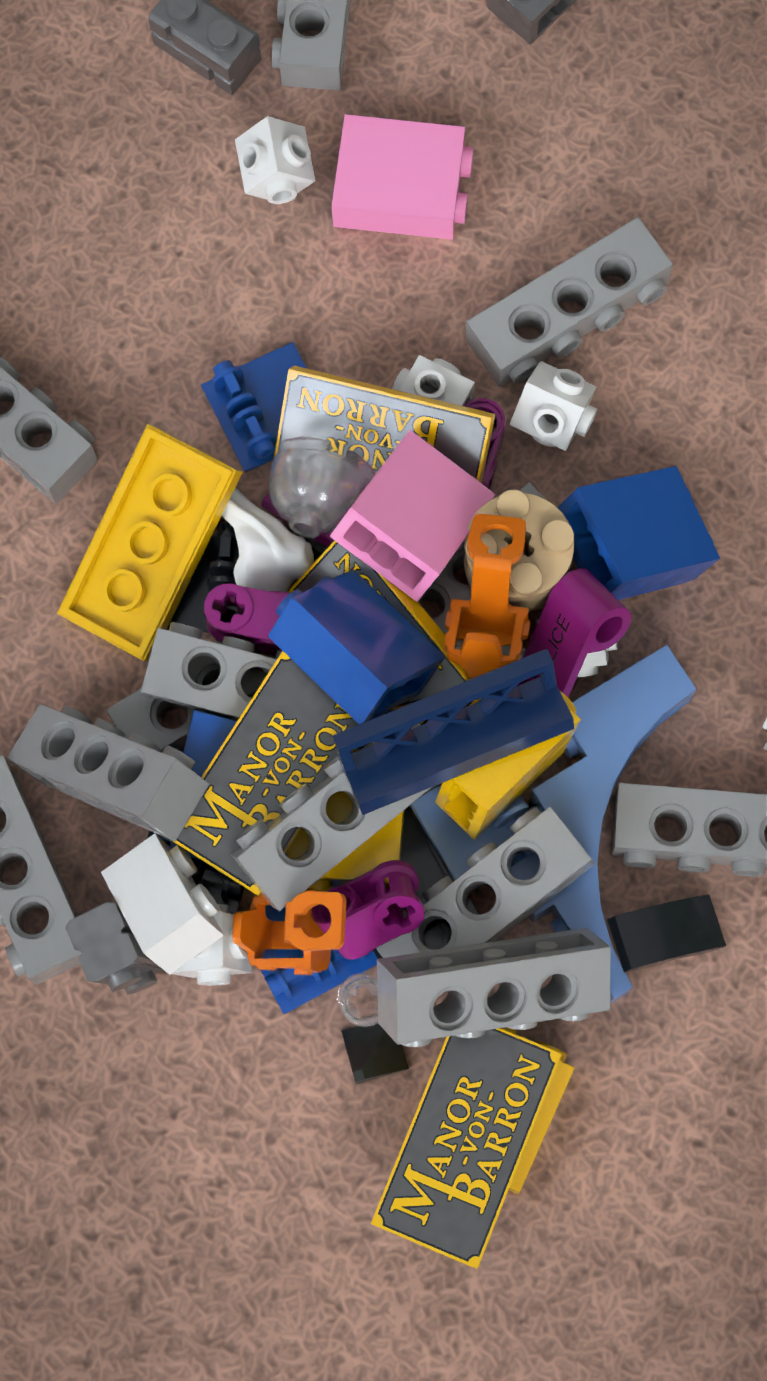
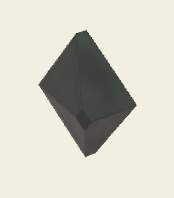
[341,1020,409,1084]

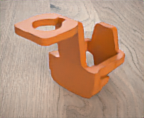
[444,514,530,679]
[232,889,346,975]

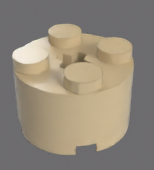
[464,490,574,612]

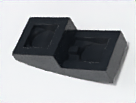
[607,894,726,972]

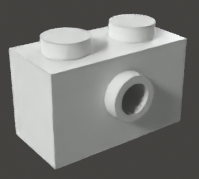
[101,833,224,975]

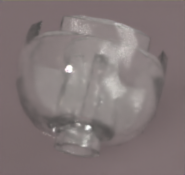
[268,436,376,538]

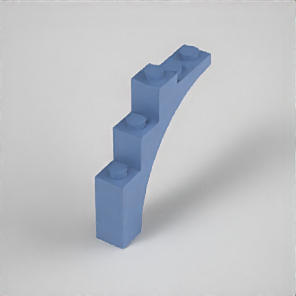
[511,645,696,1004]

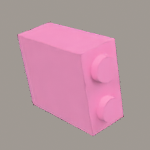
[331,114,474,240]
[330,430,496,602]

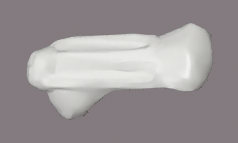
[222,487,314,592]

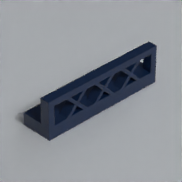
[332,649,575,815]

